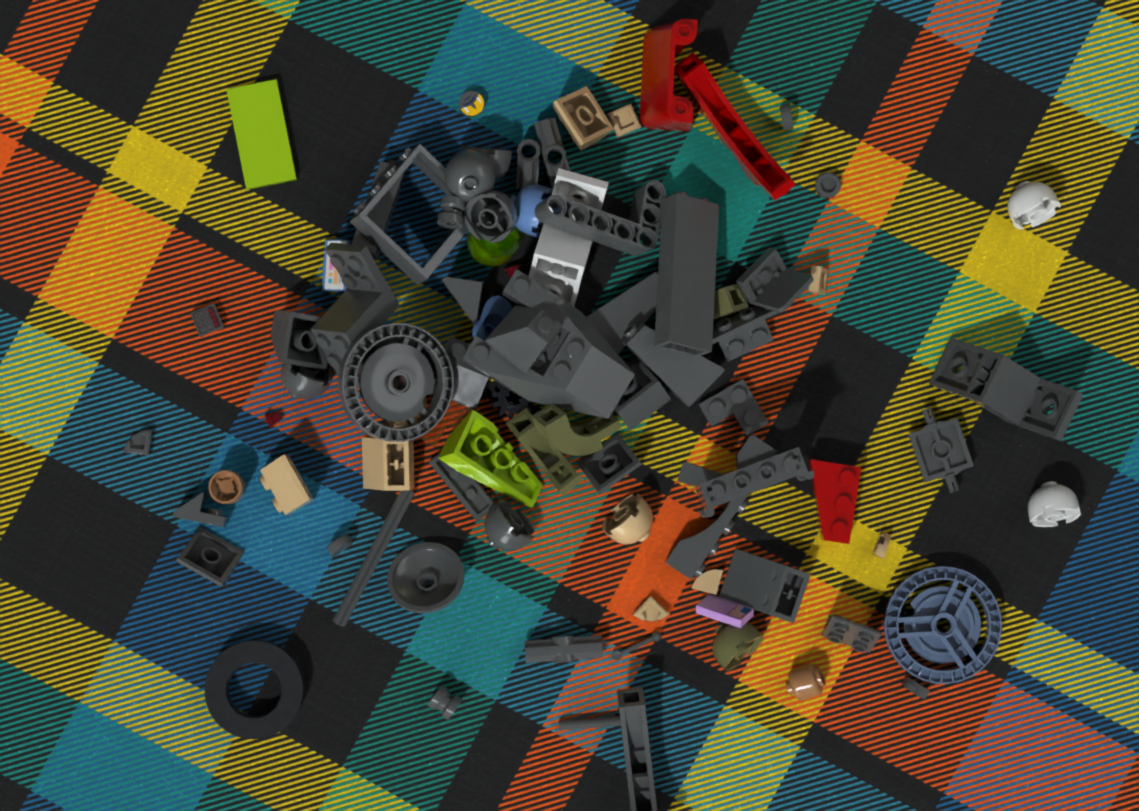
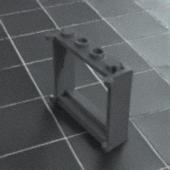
[695,447,814,518]

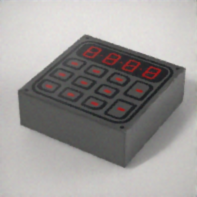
[190,303,224,337]

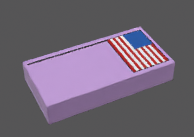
[696,594,754,628]

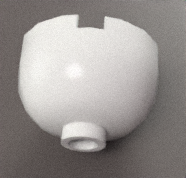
[1007,181,1061,230]
[1028,481,1081,527]

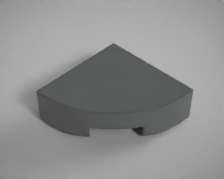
[123,430,153,456]
[901,676,930,699]

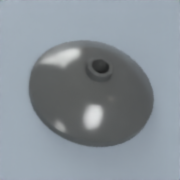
[387,542,465,613]

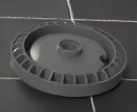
[338,323,454,442]

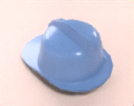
[472,296,513,341]

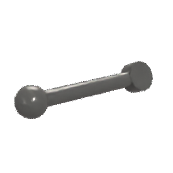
[612,631,662,660]

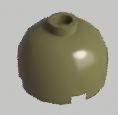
[712,622,764,671]

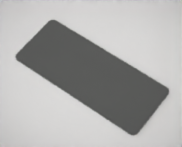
[678,462,723,487]

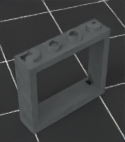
[350,144,468,285]

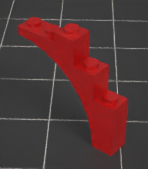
[674,53,796,201]

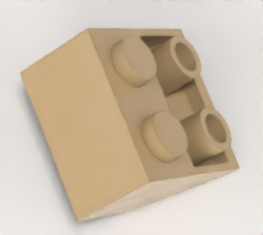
[362,437,415,491]

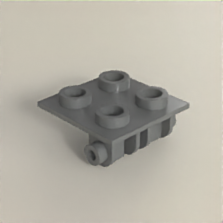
[821,614,882,653]

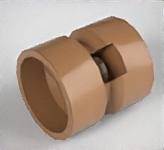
[209,470,245,504]

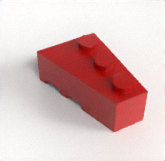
[808,459,861,544]

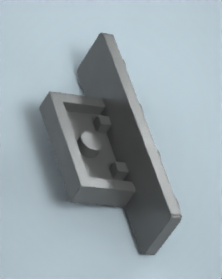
[712,305,780,362]

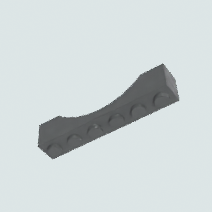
[665,434,777,579]

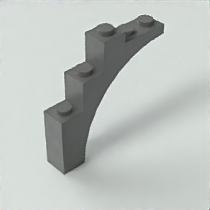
[617,687,657,811]

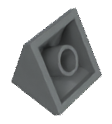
[442,277,484,324]
[576,433,642,495]
[176,527,245,587]

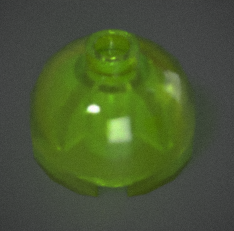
[467,227,519,267]

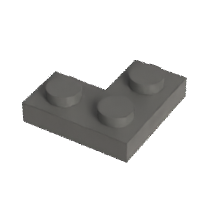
[699,379,769,436]

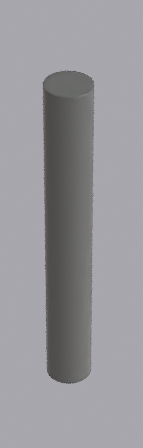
[559,715,621,731]

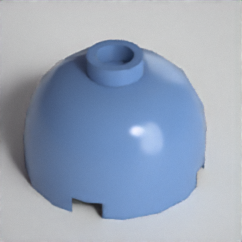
[511,184,552,237]

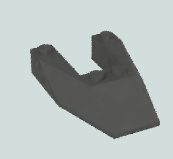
[462,269,635,419]

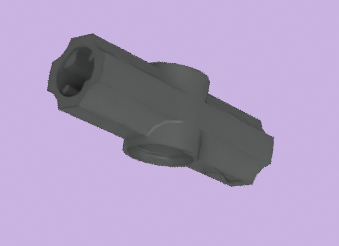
[534,118,570,191]
[524,635,603,663]

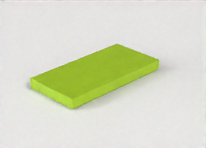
[226,79,297,190]

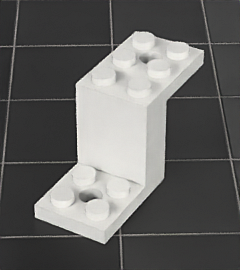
[529,168,609,307]

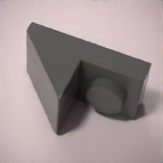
[172,492,228,527]

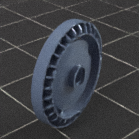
[883,566,1002,684]

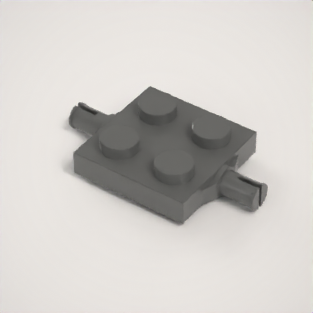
[908,407,974,493]

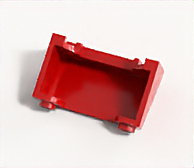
[640,19,698,131]

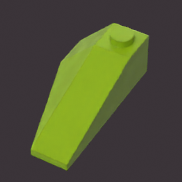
[438,410,543,508]

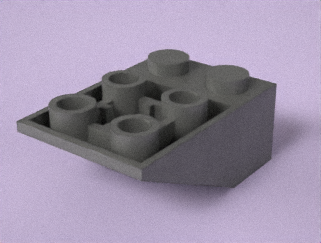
[719,549,811,623]

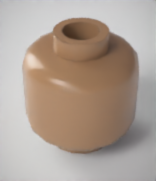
[786,663,826,701]

